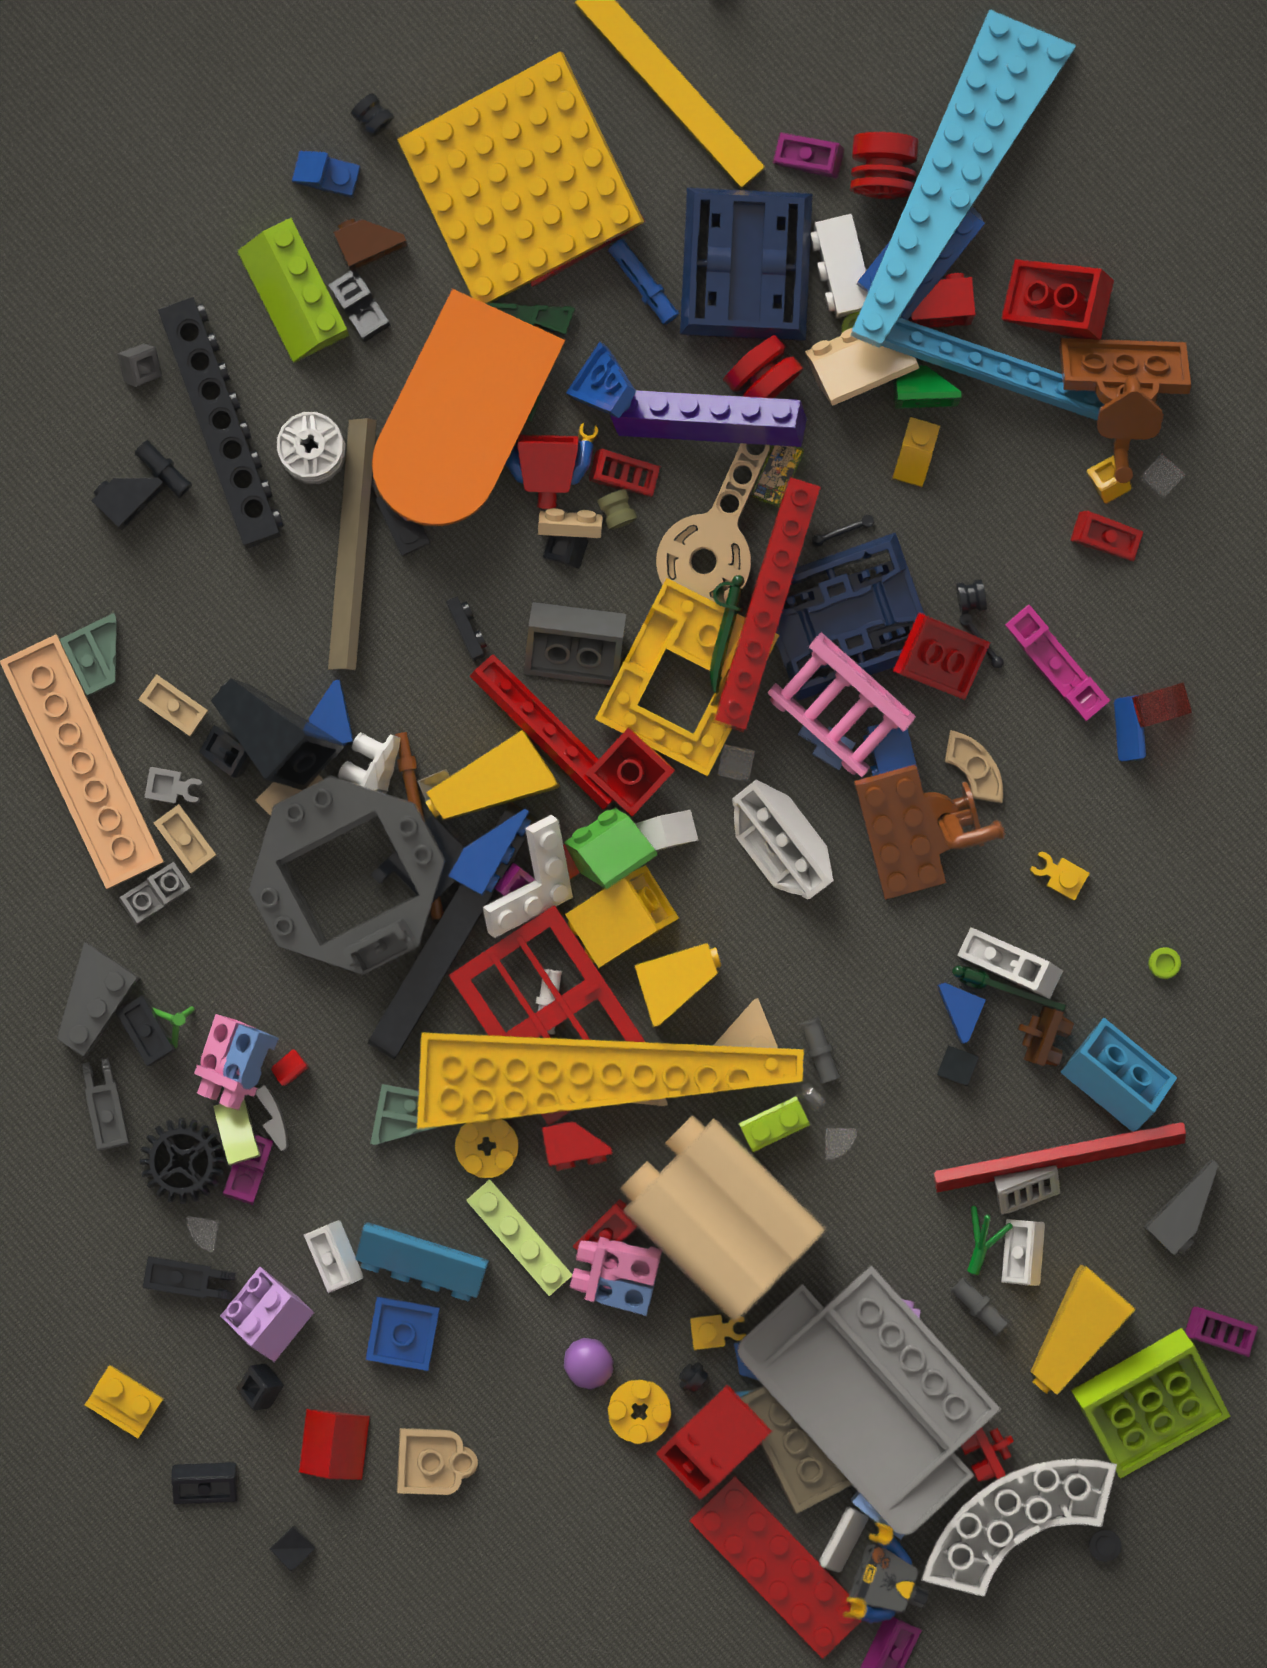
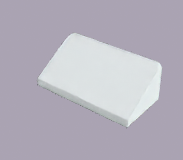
[1001,1219,1045,1286]
[304,1220,363,1293]
[819,1506,869,1572]

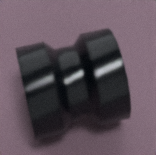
[350,93,394,137]

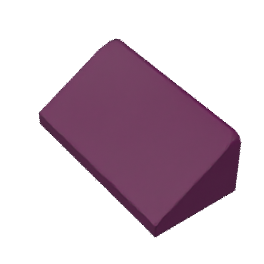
[860,1616,922,1668]

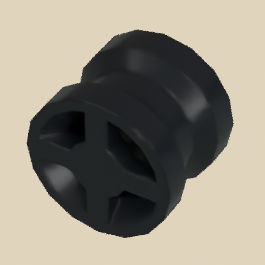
[956,579,987,614]

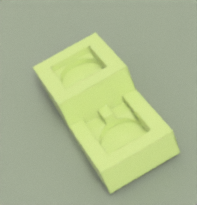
[213,1098,260,1165]

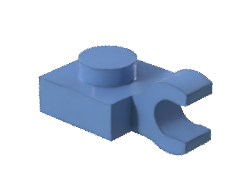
[798,725,856,770]

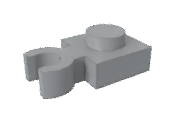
[144,767,203,804]

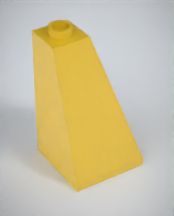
[426,730,560,820]
[1030,1265,1135,1394]

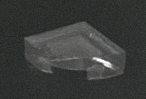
[825,1128,857,1160]
[187,1216,220,1253]

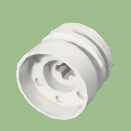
[277,412,346,484]

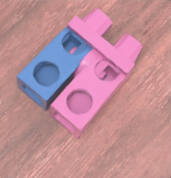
[194,1014,279,1110]
[570,1237,662,1316]

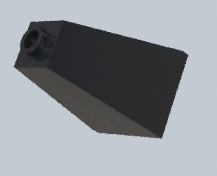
[211,678,344,790]

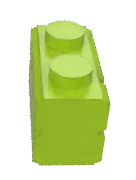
[738,1096,810,1152]

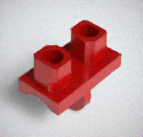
[961,1427,1014,1482]

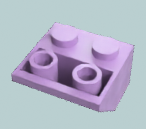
[220,1267,314,1362]

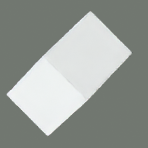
[635,810,698,851]

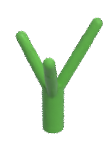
[152,1006,195,1048]

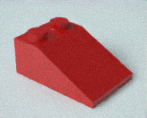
[1001,259,1114,340]

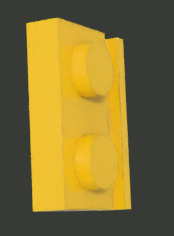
[85,1365,164,1439]

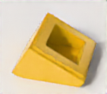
[1086,455,1132,503]

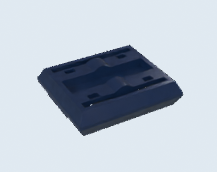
[680,188,813,341]
[776,532,925,701]

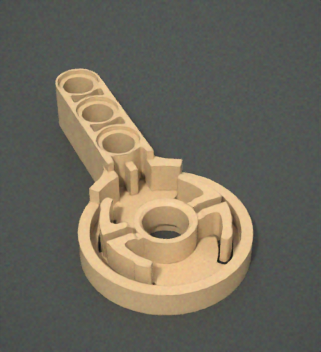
[656,443,770,603]

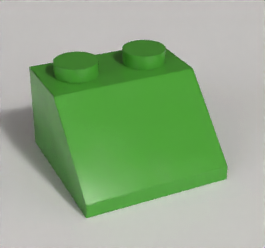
[564,808,658,889]

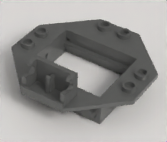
[249,776,445,975]

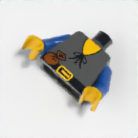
[844,1522,929,1623]

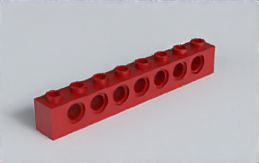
[713,477,820,732]

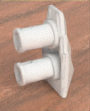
[338,732,401,794]

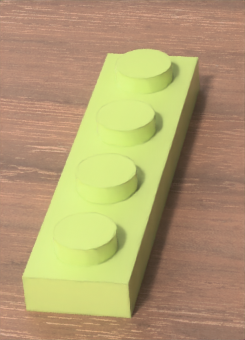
[466,1179,573,1296]

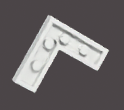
[483,815,573,938]

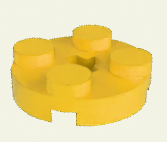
[455,1119,519,1178]
[608,1379,671,1444]

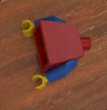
[506,423,598,509]

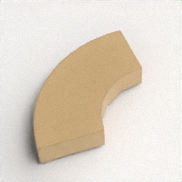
[945,730,1003,804]

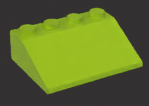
[1071,1328,1231,1479]

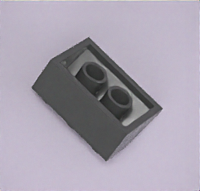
[524,602,626,685]

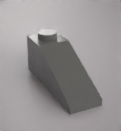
[1144,1160,1218,1255]

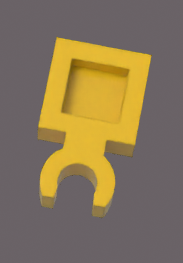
[1029,852,1090,901]
[690,1314,746,1350]

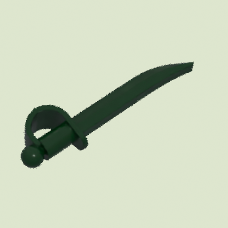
[710,575,744,694]
[952,965,1066,1011]

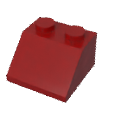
[909,273,975,328]

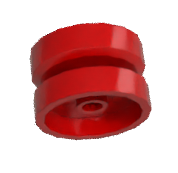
[723,335,804,399]

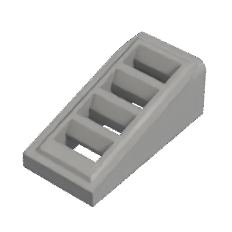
[994,1165,1061,1214]

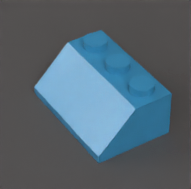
[1060,1018,1177,1132]

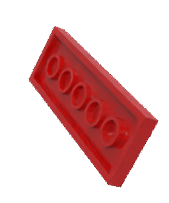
[689,1475,862,1659]

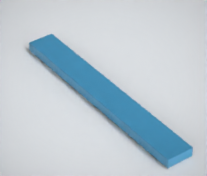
[881,318,1104,421]

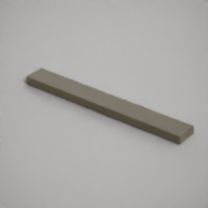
[328,418,377,671]

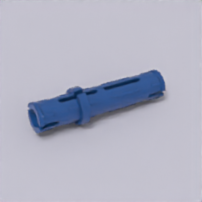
[608,238,680,326]

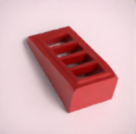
[589,449,660,497]

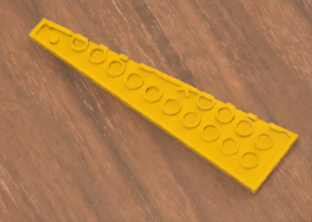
[417,1033,804,1129]

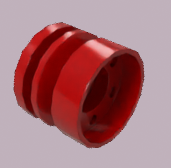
[850,132,919,199]

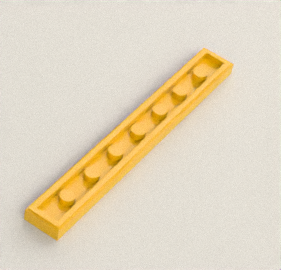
[575,0,765,189]

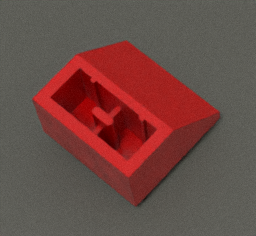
[542,1121,612,1170]

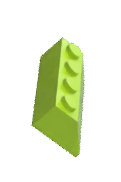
[238,217,349,363]

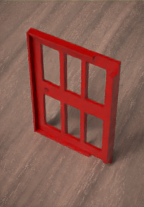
[449,905,646,1126]

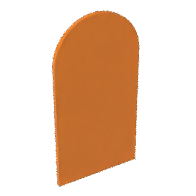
[372,289,565,526]

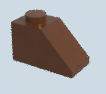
[333,219,408,271]

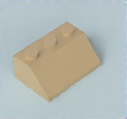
[805,328,919,406]

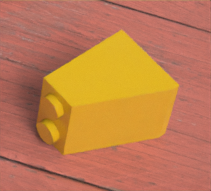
[565,865,679,968]
[635,943,721,1027]

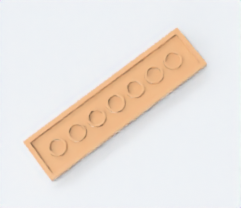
[0,634,165,890]

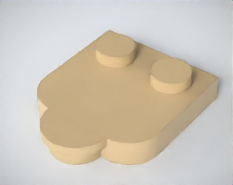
[397,1428,478,1495]

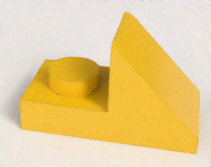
[892,417,940,487]

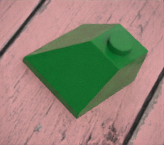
[893,361,962,409]

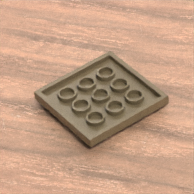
[740,1385,853,1514]

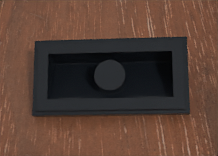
[171,1462,237,1504]

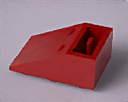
[656,1385,772,1500]

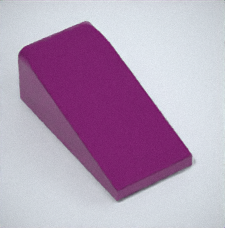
[773,133,844,178]

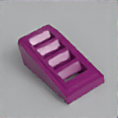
[1185,1306,1258,1357]

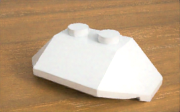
[732,780,833,899]

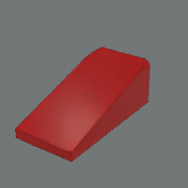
[1071,511,1143,561]
[573,1199,638,1265]

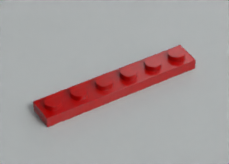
[470,654,614,810]

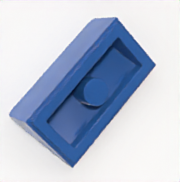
[1114,695,1146,762]

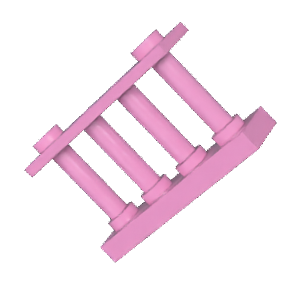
[767,632,916,777]

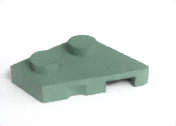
[370,1084,439,1145]

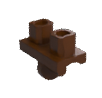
[1017,1006,1074,1066]

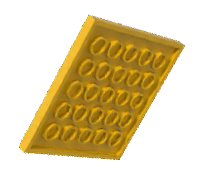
[398,51,644,303]

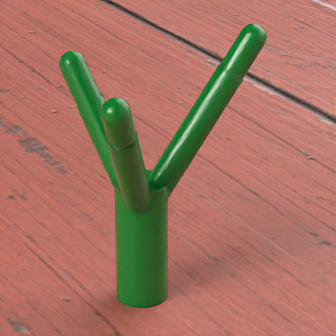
[967,1205,1013,1275]

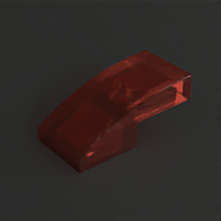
[1132,682,1192,728]

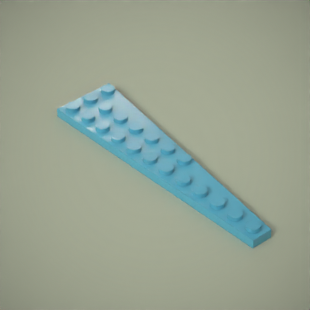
[850,9,1076,348]

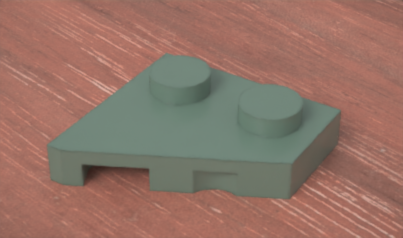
[59,613,117,697]

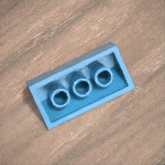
[355,1222,489,1301]

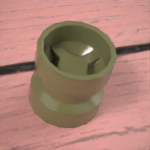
[597,489,638,530]

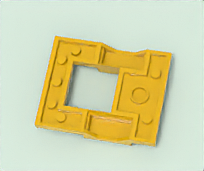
[595,578,779,776]

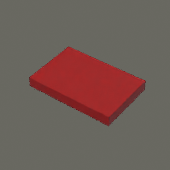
[893,613,991,700]

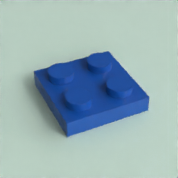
[366,1296,440,1371]

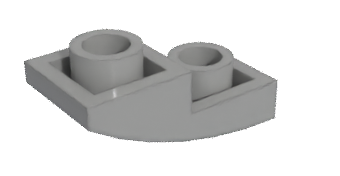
[119,862,191,925]

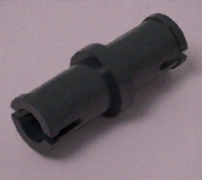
[135,440,192,498]

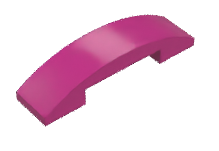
[1005,604,1110,721]

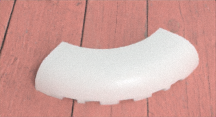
[922,1459,1117,1596]

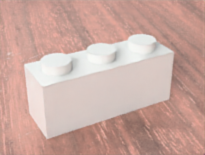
[810,214,868,319]

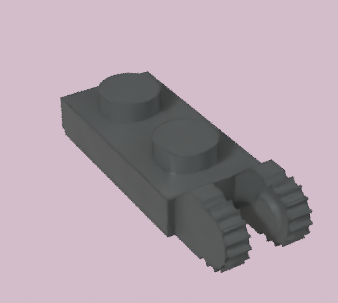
[82,1058,130,1151]

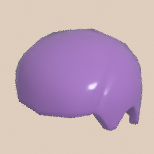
[564,1338,614,1390]

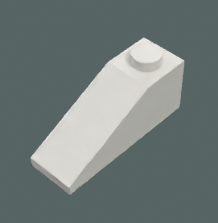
[957,927,1063,999]

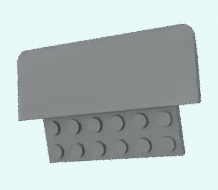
[738,1265,1001,1534]

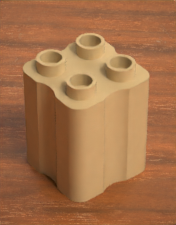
[620,1116,825,1321]

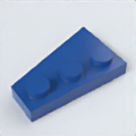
[566,342,636,418]

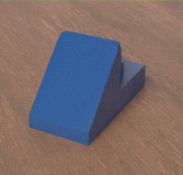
[292,151,361,198]

